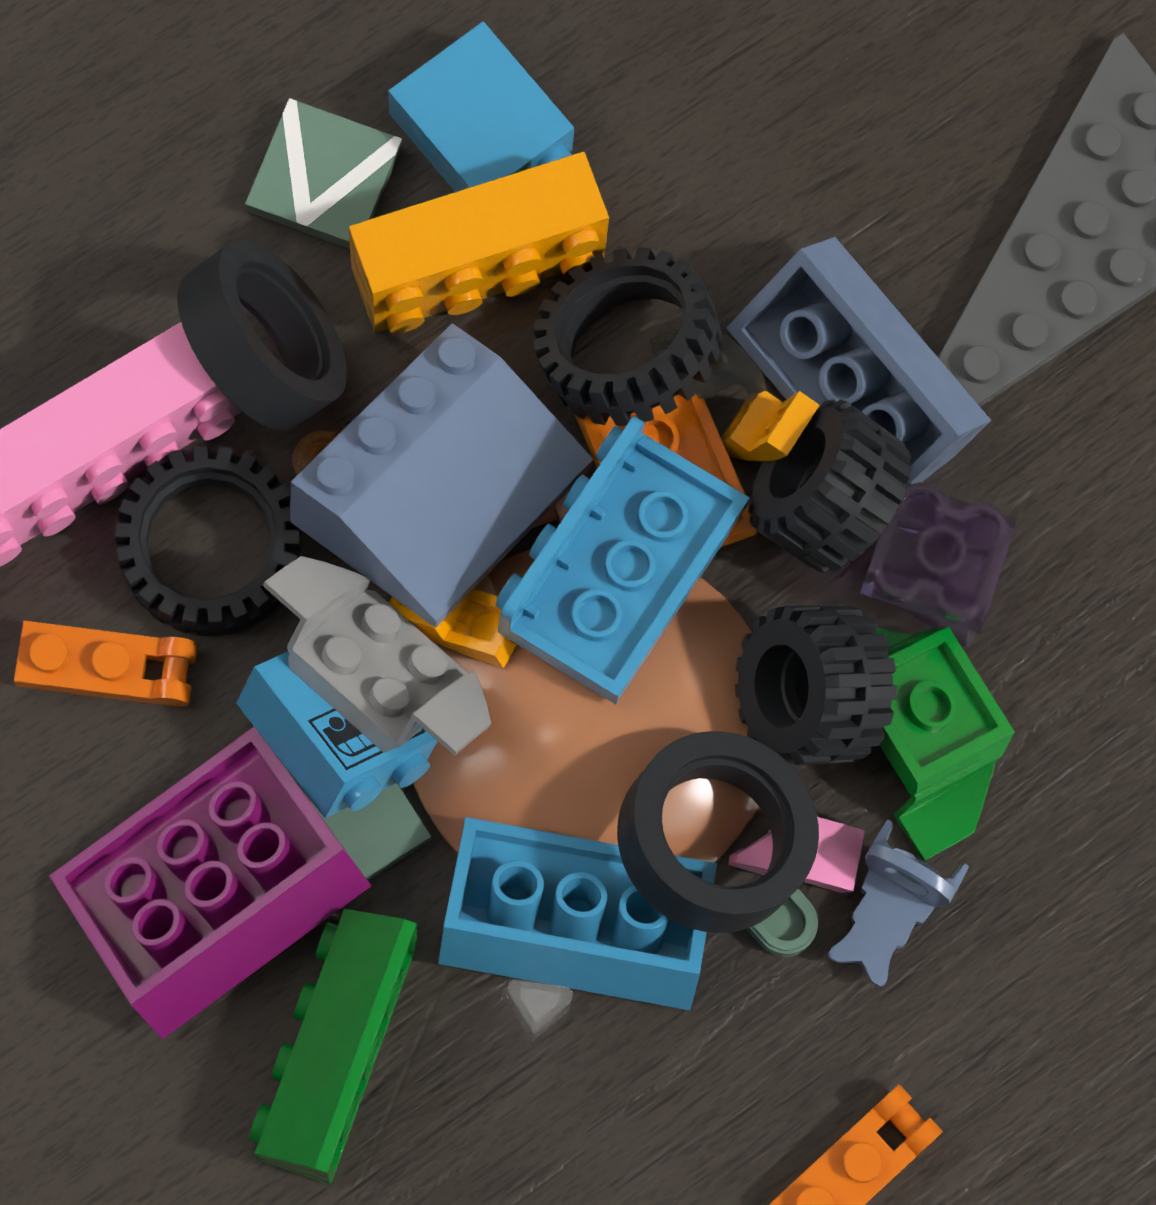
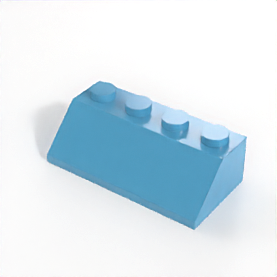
[438,817,717,1011]

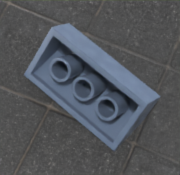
[726,237,991,496]

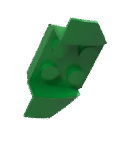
[877,626,1015,861]

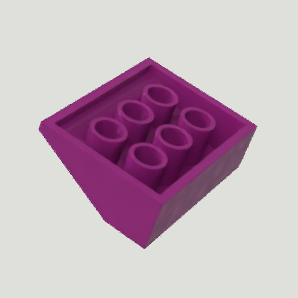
[49,727,371,1039]

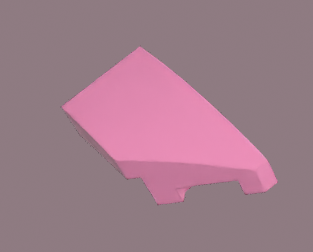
[728,817,865,893]

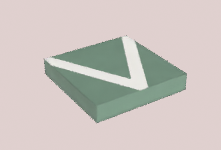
[245,98,402,249]

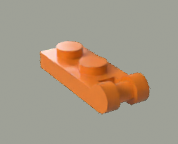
[14,621,198,707]
[769,1084,943,1205]

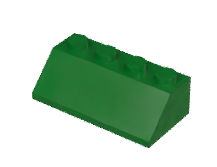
[248,909,417,1186]

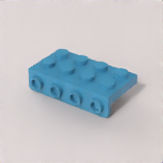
[495,416,750,705]

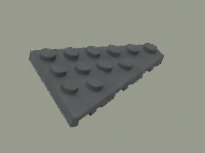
[938,33,1156,407]

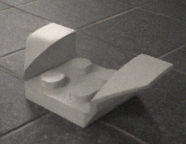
[263,556,491,756]

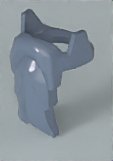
[828,819,969,987]

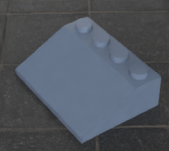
[290,323,593,628]

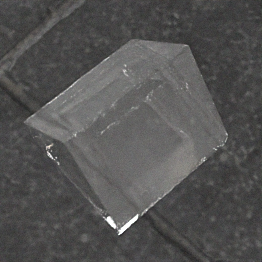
[507,979,573,1043]

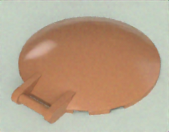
[413,492,758,863]

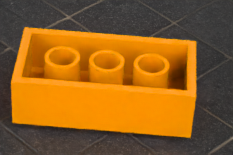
[349,152,609,334]

